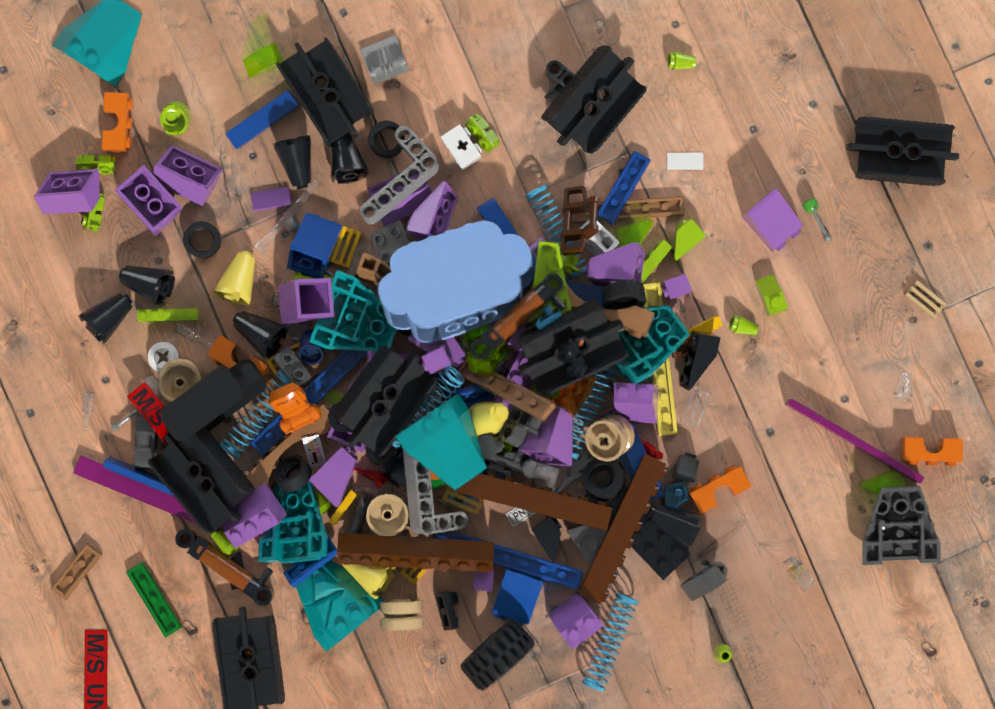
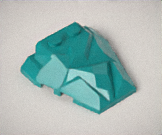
[309,270,397,352]
[614,305,690,384]
[258,481,327,563]
[296,559,384,652]

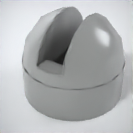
[285,216,301,233]

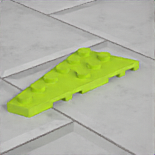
[524,241,579,358]

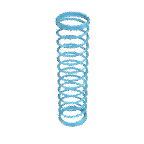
[525,185,586,280]
[392,365,464,449]
[572,367,619,459]
[219,370,291,459]
[582,593,639,692]

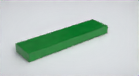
[126,562,182,638]

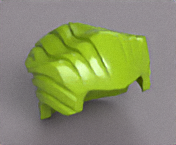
[160,101,191,135]

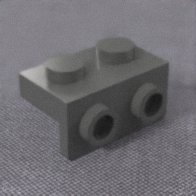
[274,346,312,386]

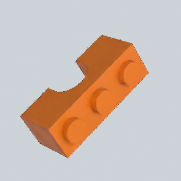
[102,92,133,153]
[207,335,270,377]
[901,437,963,466]
[688,464,752,514]

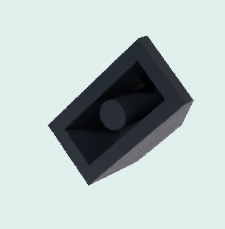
[672,452,699,483]
[531,517,562,562]

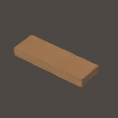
[50,543,103,600]

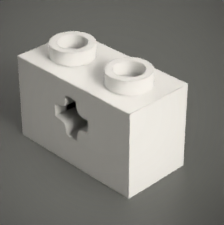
[441,124,482,171]
[578,219,620,256]

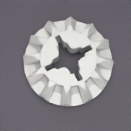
[148,342,179,372]

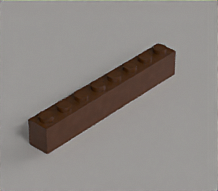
[578,454,668,605]
[455,471,612,531]
[337,533,494,573]

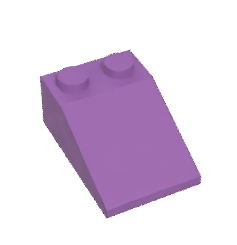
[407,181,458,242]

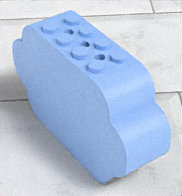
[378,221,534,344]

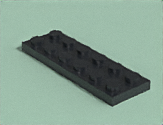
[583,472,691,580]

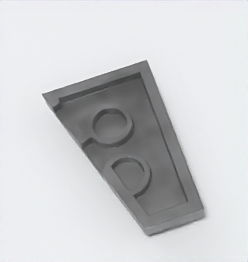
[566,525,619,576]

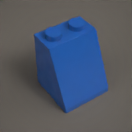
[287,212,343,279]
[492,568,543,627]

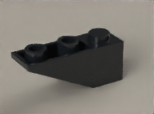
[680,330,721,390]

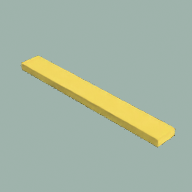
[643,282,678,436]

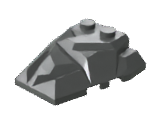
[862,486,941,565]

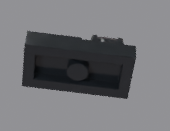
[434,590,459,631]

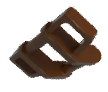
[560,186,600,256]

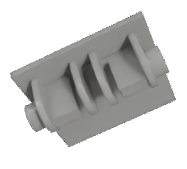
[360,36,409,84]
[369,220,410,265]

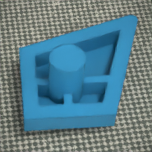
[536,305,562,330]
[665,481,690,508]

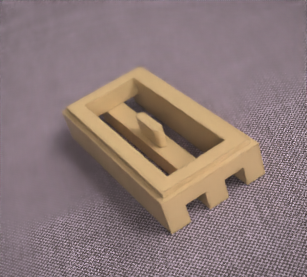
[904,280,947,319]

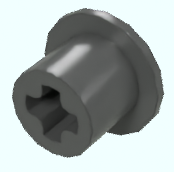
[478,434,504,459]

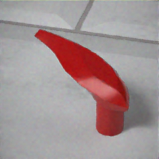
[640,439,663,460]
[355,467,389,488]

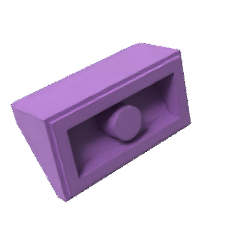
[251,187,292,212]

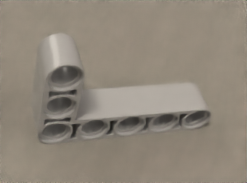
[360,126,439,225]
[403,449,468,534]

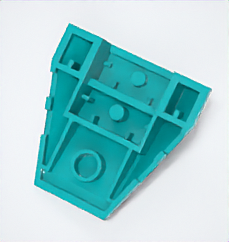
[52,0,142,88]
[395,393,486,490]

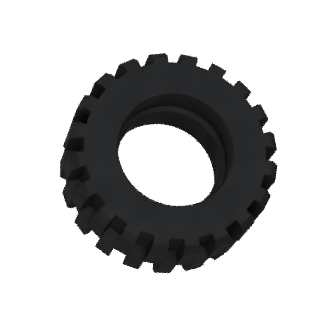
[460,619,535,691]

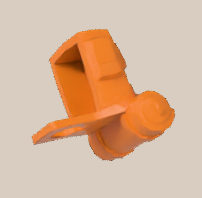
[269,382,322,434]

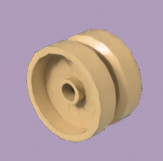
[158,358,201,402]
[585,414,635,462]
[366,493,409,536]
[380,598,424,630]

